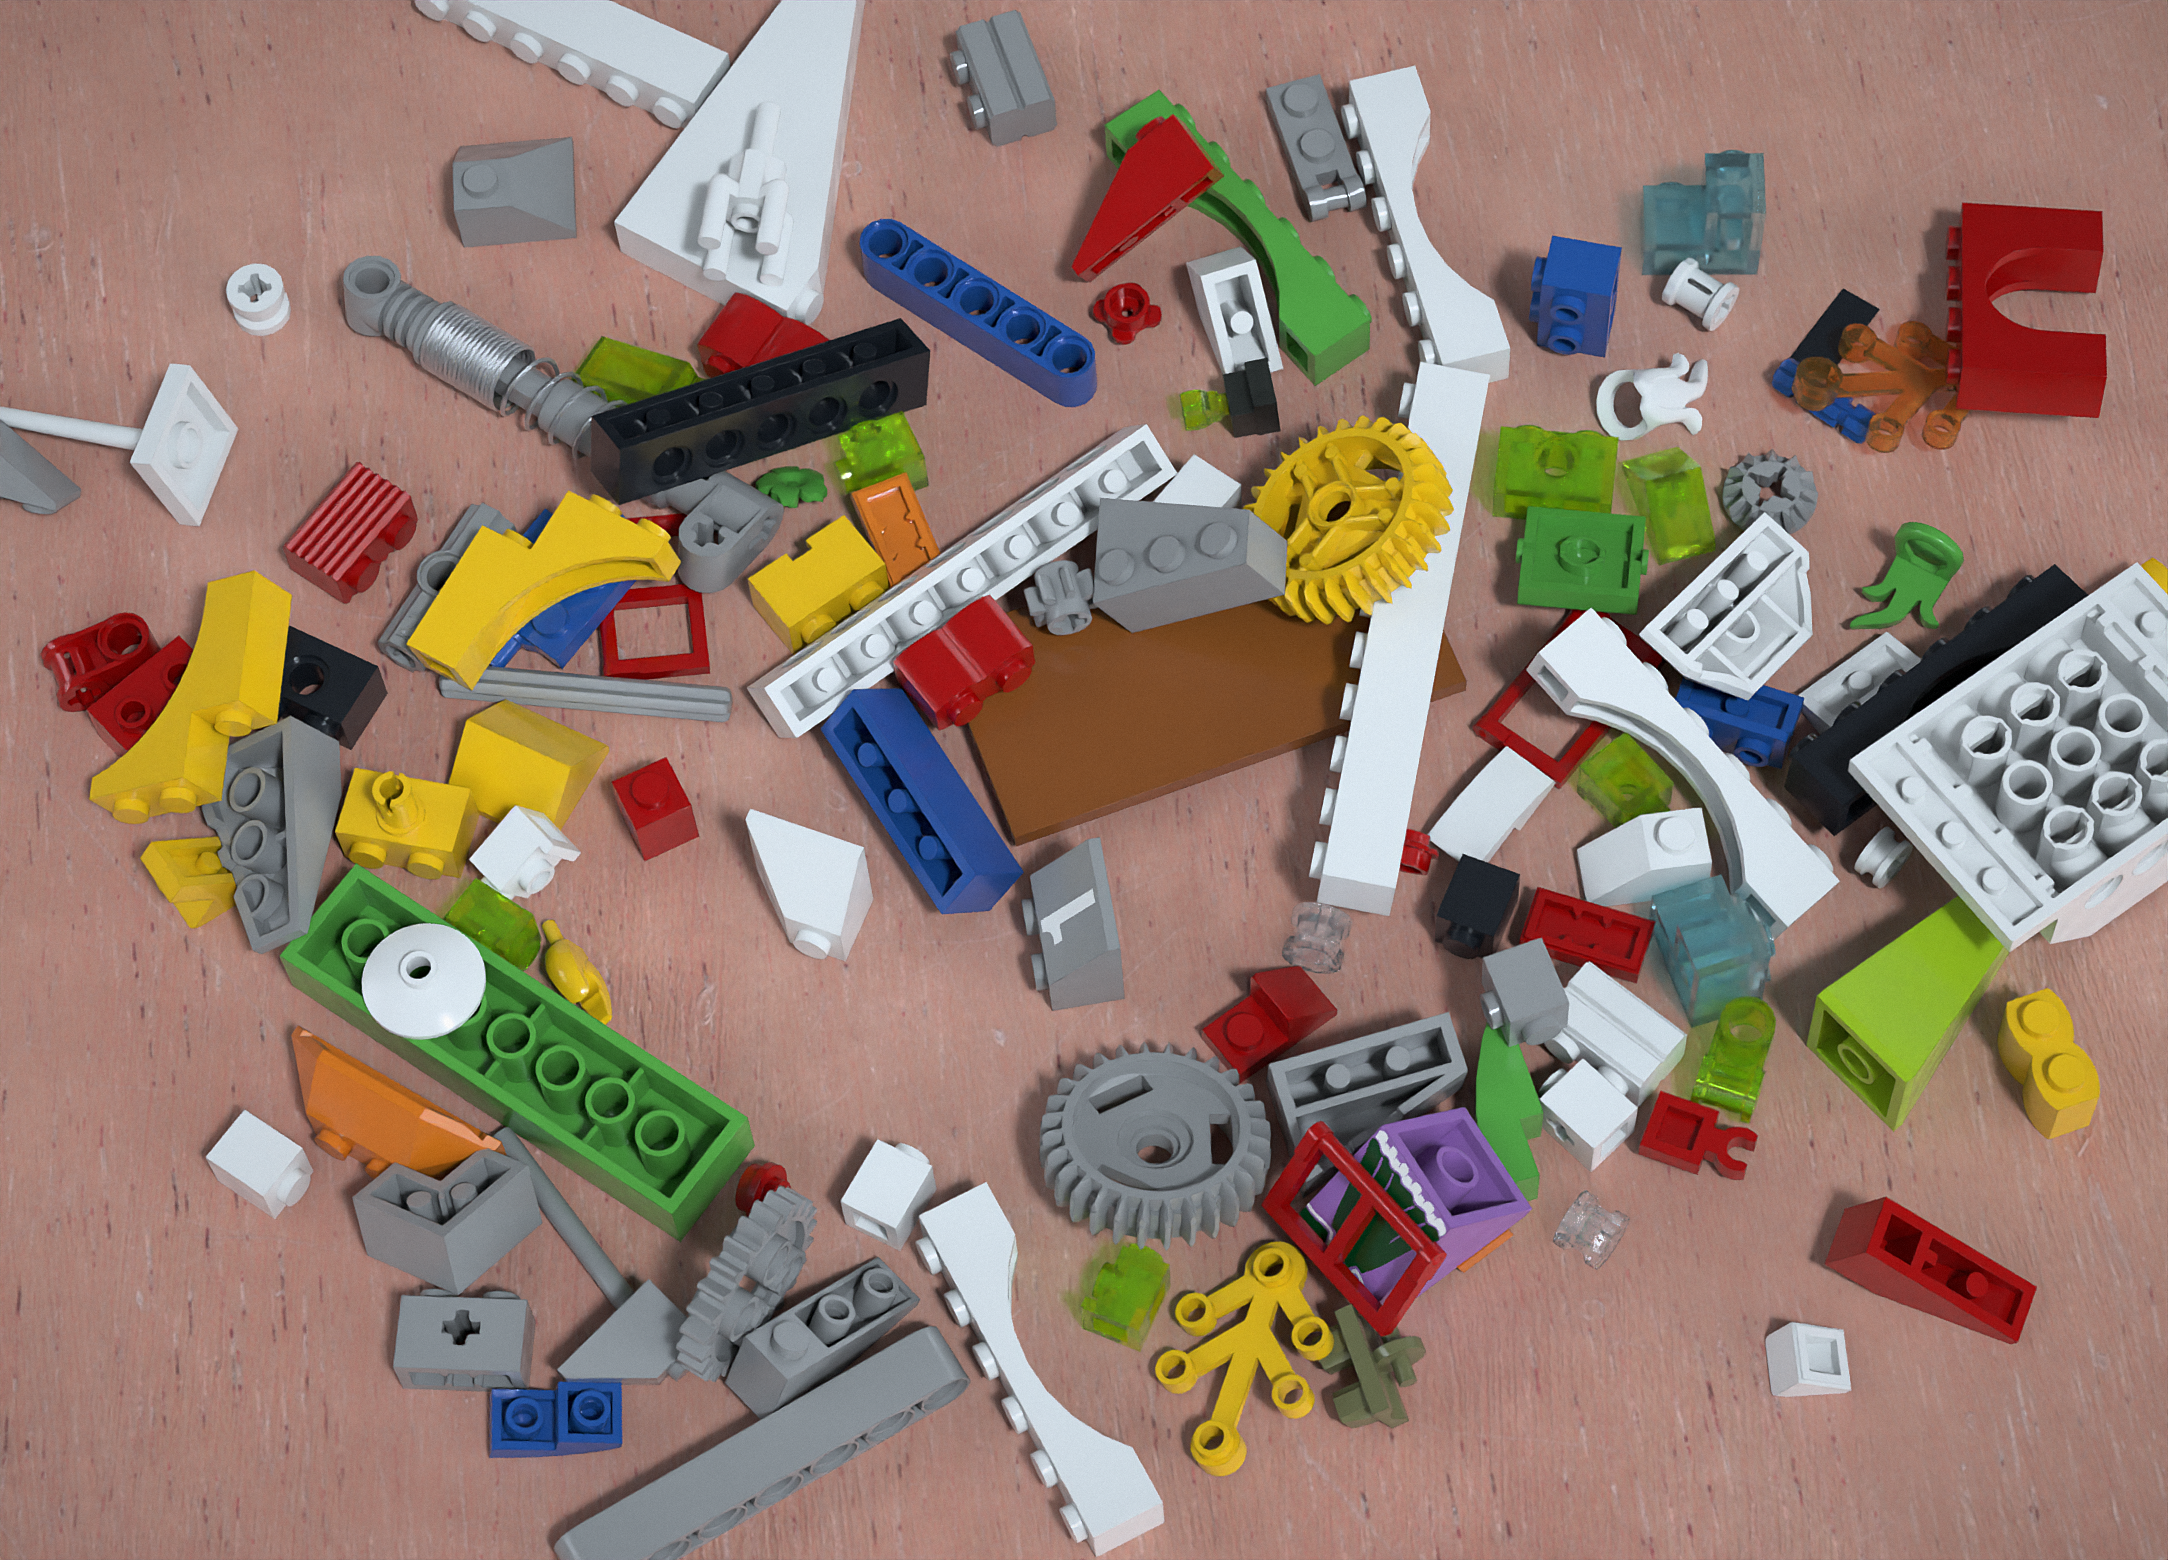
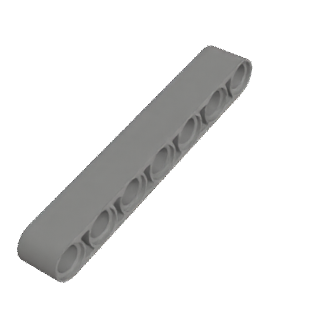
[554,1326,970,1560]

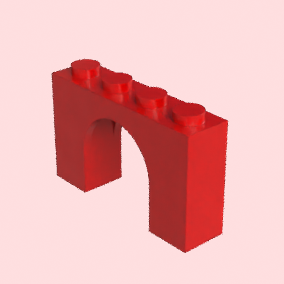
[1945,202,2107,418]

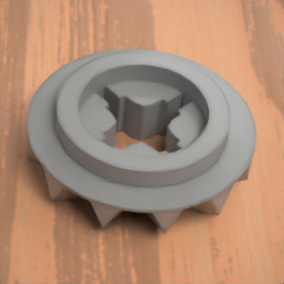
[1722,449,1818,535]

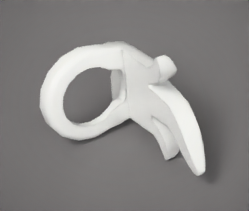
[1596,353,1708,441]

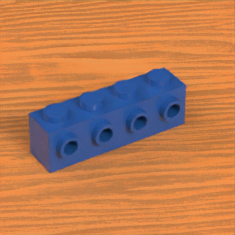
[821,688,1024,914]

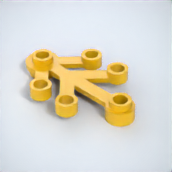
[1155,1242,1334,1477]

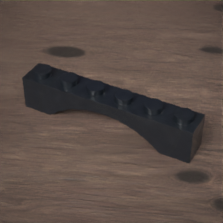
[1784,564,2088,836]

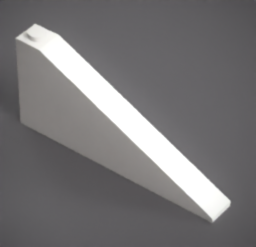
[614,0,865,325]

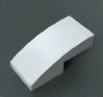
[1428,746,1556,862]

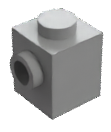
[1480,937,1569,1047]

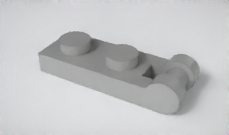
[1266,74,1367,222]

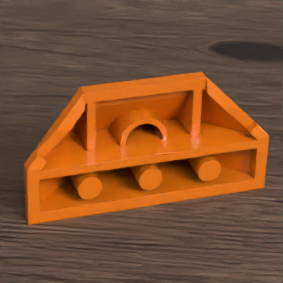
[291,1025,507,1181]

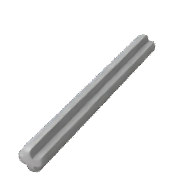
[439,666,733,722]

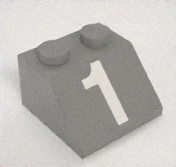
[1021,837,1125,1011]

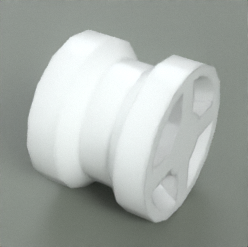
[226,263,291,336]

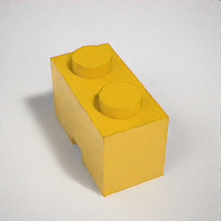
[748,515,889,655]

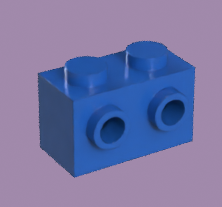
[1529,235,1622,358]

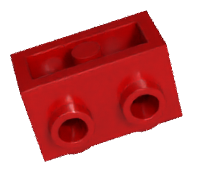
[86,635,193,758]

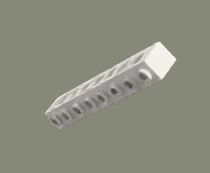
[747,424,1178,738]

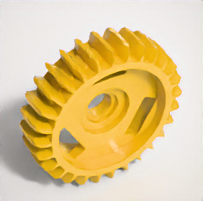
[1242,415,1454,625]

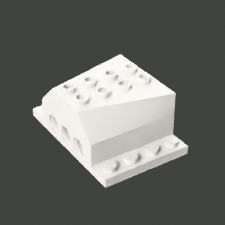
[1848,562,2168,953]

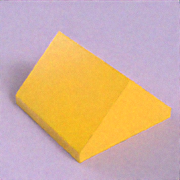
[448,699,610,831]

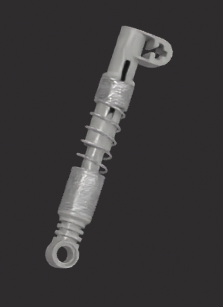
[343,256,784,593]

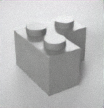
[352,1148,542,1295]

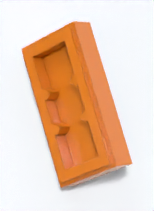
[851,472,941,589]

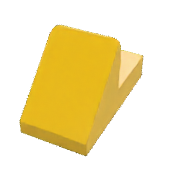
[140,836,237,929]

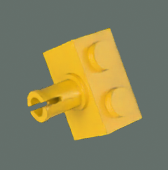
[335,768,479,880]

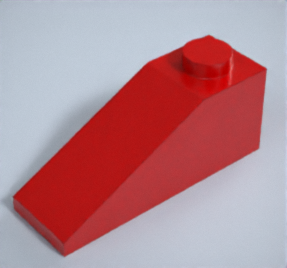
[1071,114,1224,282]
[1825,1197,2037,1344]

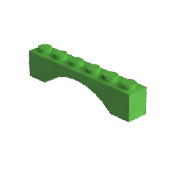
[1105,90,1372,386]

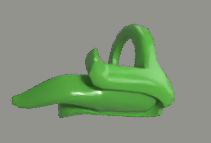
[1850,522,1964,630]

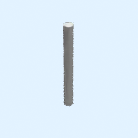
[493,1127,635,1310]

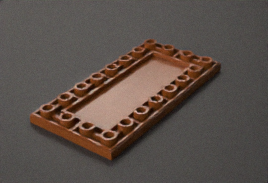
[967,501,1467,847]

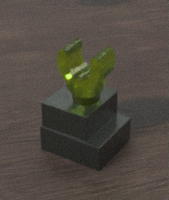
[1179,358,1281,438]

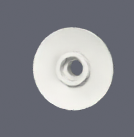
[362,923,486,1040]

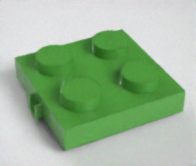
[1516,506,1649,615]

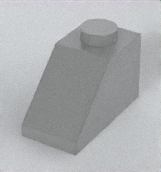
[557,1279,689,1385]

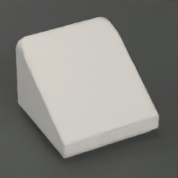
[1765,1322,1851,1397]

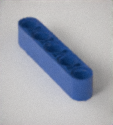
[860,219,1097,407]

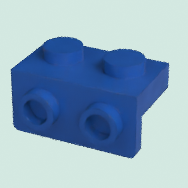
[1674,677,1804,769]

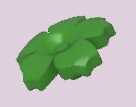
[756,466,827,508]

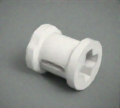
[1662,257,1739,331]

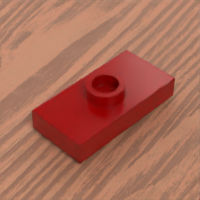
[1519,887,1656,984]

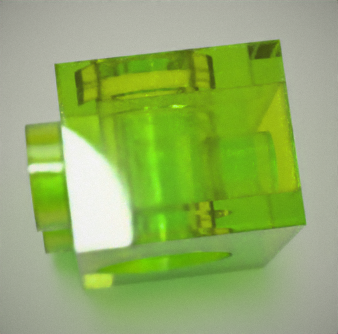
[1492,425,1619,520]

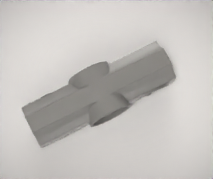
[378,503,516,672]

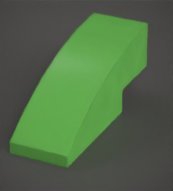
[1474,1023,1544,1201]

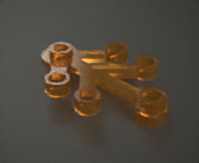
[1792,321,1973,453]

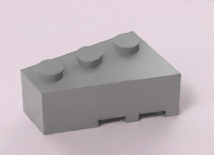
[1093,498,1287,633]
[1266,1012,1468,1198]

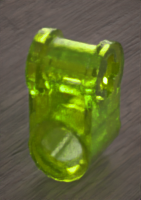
[1690,996,1776,1125]

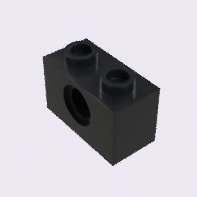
[277,625,388,750]

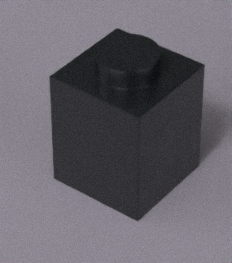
[1435,854,1520,959]

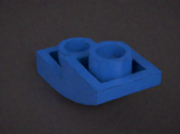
[489,1382,622,1458]

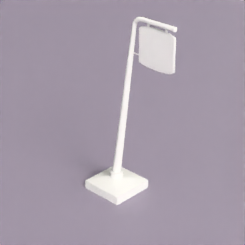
[0,364,238,526]

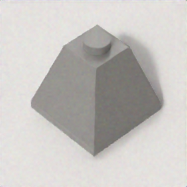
[453,137,577,248]

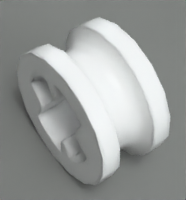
[1854,826,1913,889]

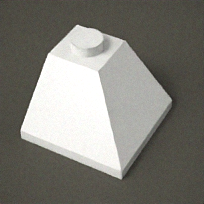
[745,809,873,961]

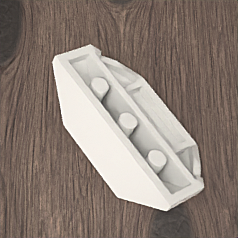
[1639,512,1813,700]

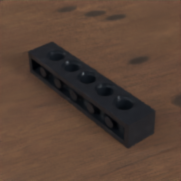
[590,318,930,505]

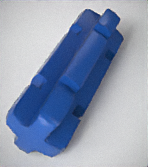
[1772,358,1878,444]

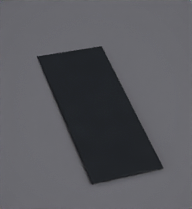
[1790,288,1880,380]

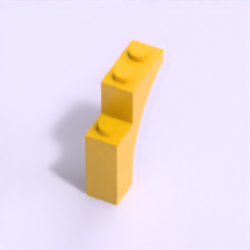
[406,490,681,691]
[89,570,292,824]

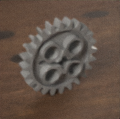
[676,1185,817,1382]

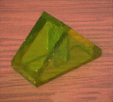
[1622,447,1716,566]

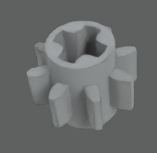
[1024,560,1098,635]

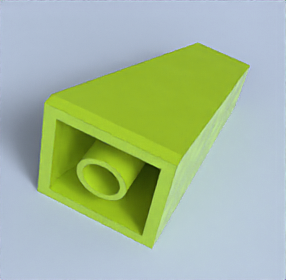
[1806,895,2009,1132]

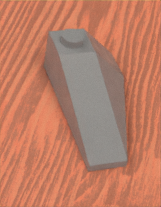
[202,716,342,954]

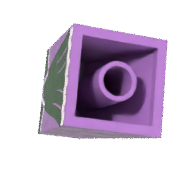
[1299,1107,1532,1304]

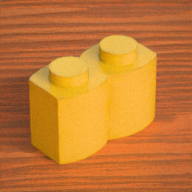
[1997,988,2100,1140]

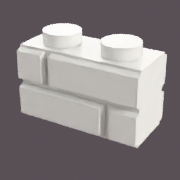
[1544,961,1687,1107]

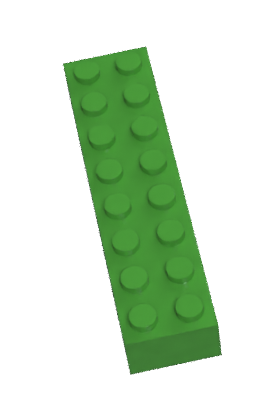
[280,863,755,1242]

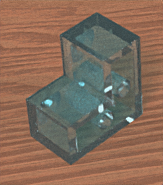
[1640,150,1766,275]
[1649,874,1776,1028]

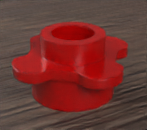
[1093,282,1162,344]

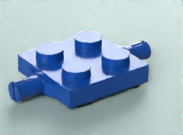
[489,508,636,669]

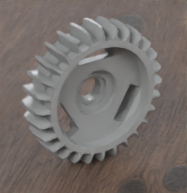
[1039,1042,1271,1251]

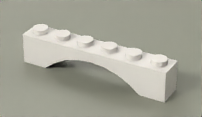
[1341,66,1510,383]
[1526,608,1840,942]
[915,1182,1164,1557]

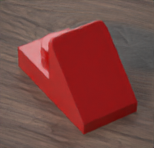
[1202,965,1337,1084]

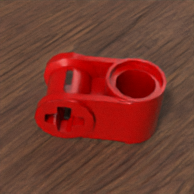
[40,612,161,712]

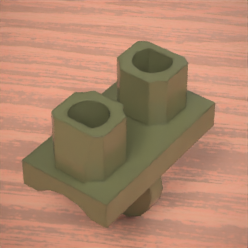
[1312,1304,1426,1429]

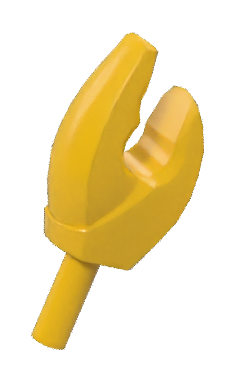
[542,920,612,1025]

